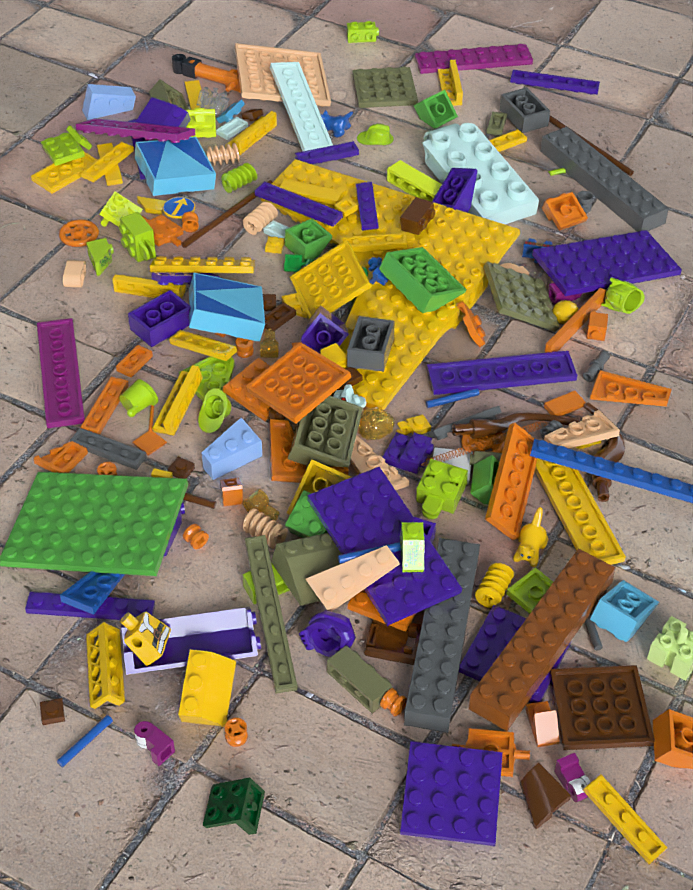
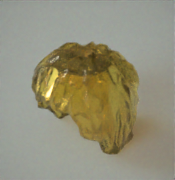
[358,407,395,440]

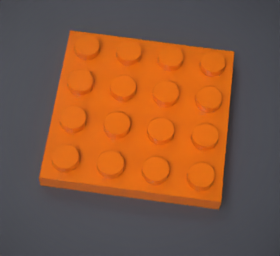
[245,342,351,423]

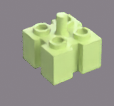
[647,616,693,681]

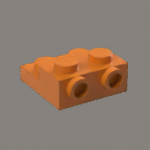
[542,192,588,231]

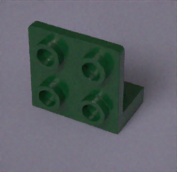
[203,777,265,835]

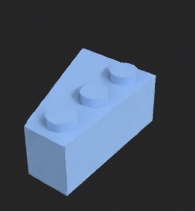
[82,84,136,120]
[202,418,262,480]

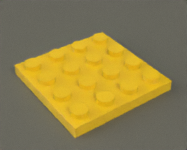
[290,240,372,319]

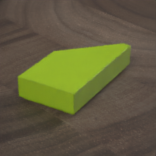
[66,125,92,150]

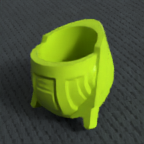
[601,277,645,314]

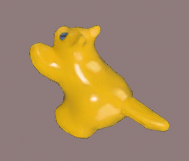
[513,507,548,567]

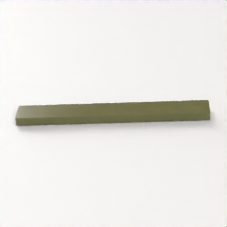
[245,535,298,694]

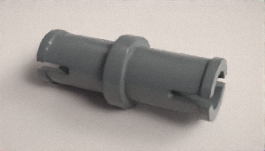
[583,350,610,382]

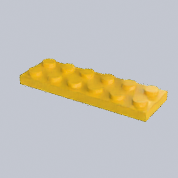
[150,256,255,273]

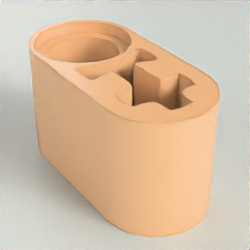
[63,260,86,288]

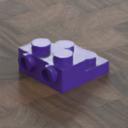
[383,432,434,475]

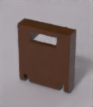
[364,619,422,665]

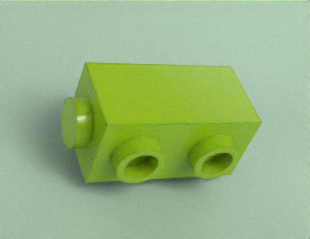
[347,21,379,43]

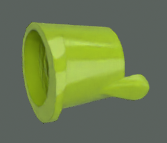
[119,379,159,417]

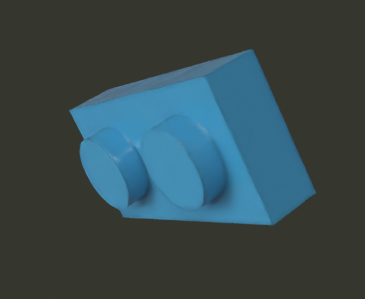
[216,99,245,124]

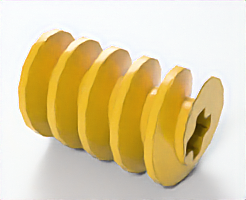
[475,563,514,608]

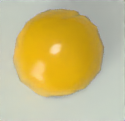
[552,300,578,324]

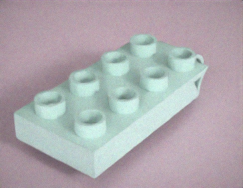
[422,123,539,224]

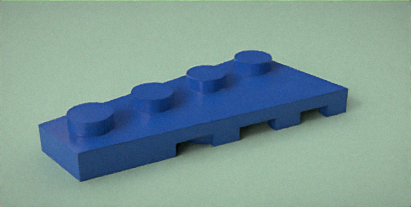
[60,571,125,615]

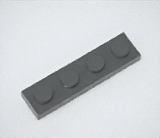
[427,406,502,441]
[70,428,147,470]

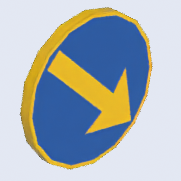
[163,197,195,219]

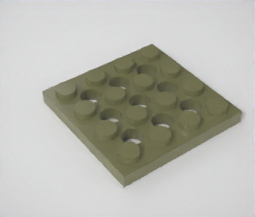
[352,66,418,108]
[483,262,560,332]

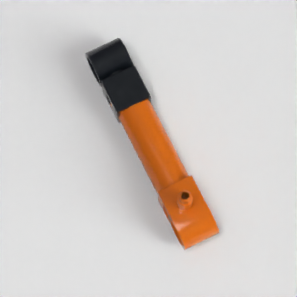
[172,54,241,93]

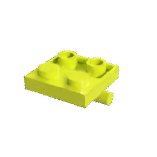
[186,108,216,138]
[100,191,143,227]

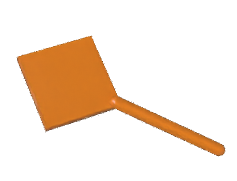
[132,405,167,456]

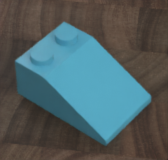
[590,580,659,642]

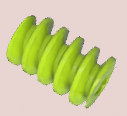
[221,163,258,193]

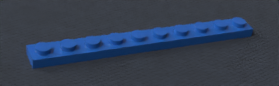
[530,439,693,503]

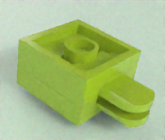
[119,212,156,262]
[417,459,468,519]

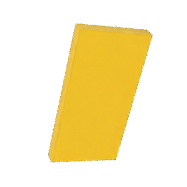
[31,152,97,194]

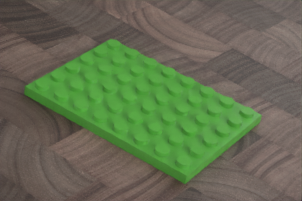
[0,472,188,576]

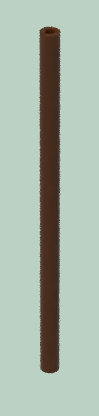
[549,115,634,176]
[181,180,273,248]

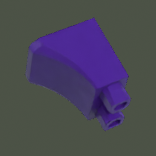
[301,305,349,353]

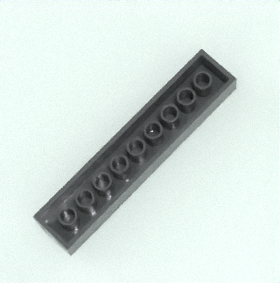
[540,127,669,232]
[404,538,480,733]

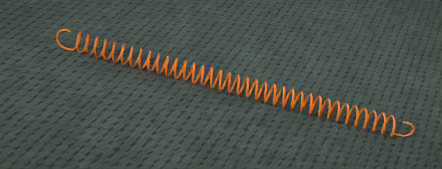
[421,421,547,466]

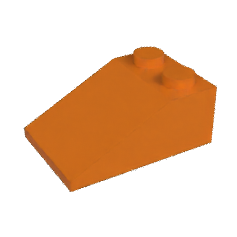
[653,709,693,769]

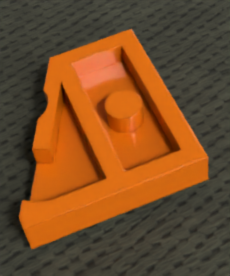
[457,300,485,347]
[33,441,88,473]

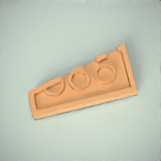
[544,410,620,449]
[350,435,409,490]
[306,545,400,612]

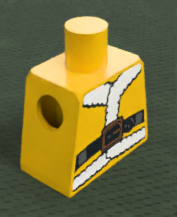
[120,612,171,666]

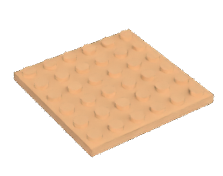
[234,43,331,107]

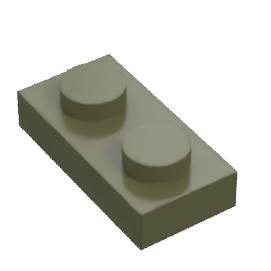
[487,111,507,136]

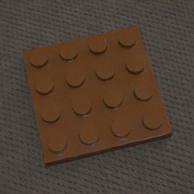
[550,665,655,750]

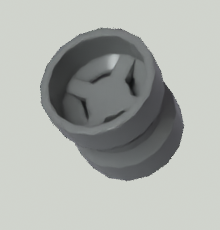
[577,191,594,213]

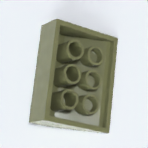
[288,396,363,467]
[271,533,343,606]

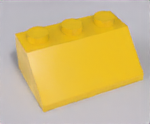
[178,649,236,727]

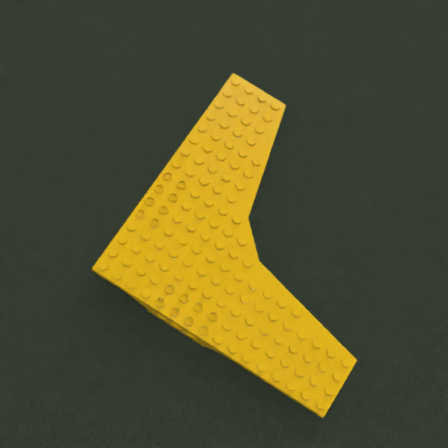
[260,159,520,413]

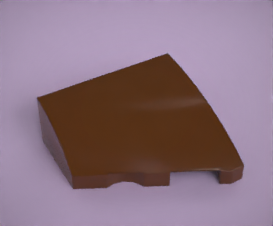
[520,763,571,829]

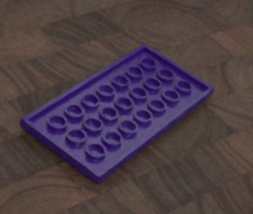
[532,230,682,296]
[307,467,462,626]

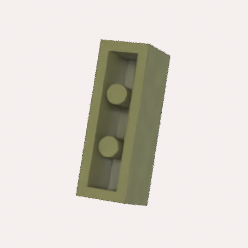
[327,645,392,714]

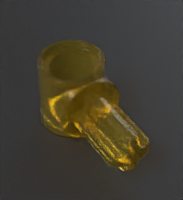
[260,329,279,358]
[242,489,280,521]

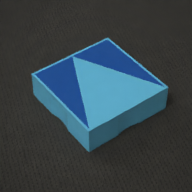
[135,137,216,196]
[189,273,265,342]

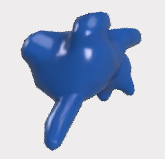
[321,110,353,138]

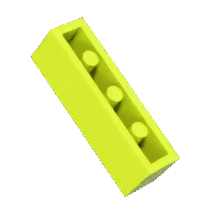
[387,160,442,202]

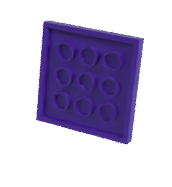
[459,605,572,703]
[400,741,503,846]

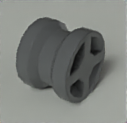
[540,420,563,439]

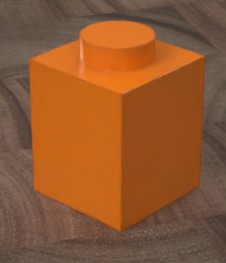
[587,312,608,341]

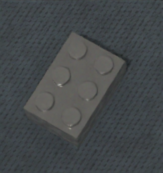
[500,87,550,133]
[347,316,395,372]

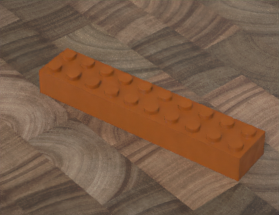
[469,548,616,731]

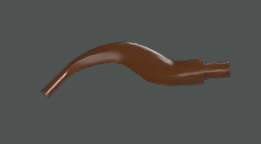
[584,402,625,502]
[452,413,580,438]

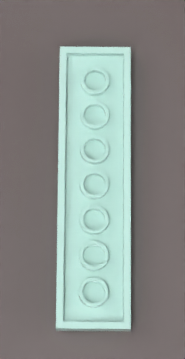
[270,62,333,151]

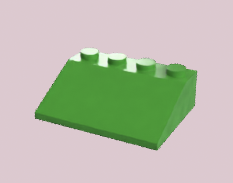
[379,247,467,313]

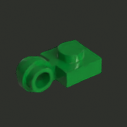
[284,254,315,272]

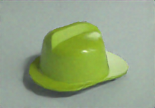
[357,123,394,145]
[198,388,231,433]

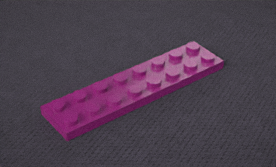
[415,44,533,74]
[76,118,195,143]
[37,318,85,429]

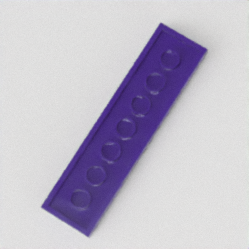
[427,351,578,395]

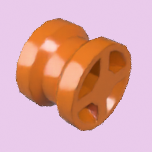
[182,211,199,233]
[235,338,254,358]
[97,462,118,476]
[183,524,209,550]
[380,688,407,717]
[224,718,248,747]

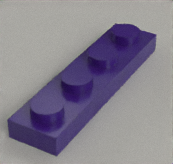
[295,141,359,164]
[356,182,379,231]
[151,272,220,285]

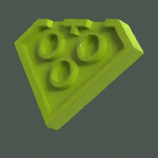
[179,356,235,402]

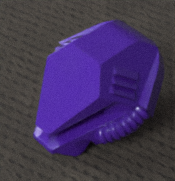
[299,610,356,657]

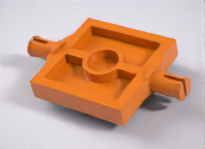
[142,214,184,247]
[452,728,530,777]

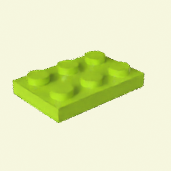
[41,133,85,166]
[506,568,553,614]

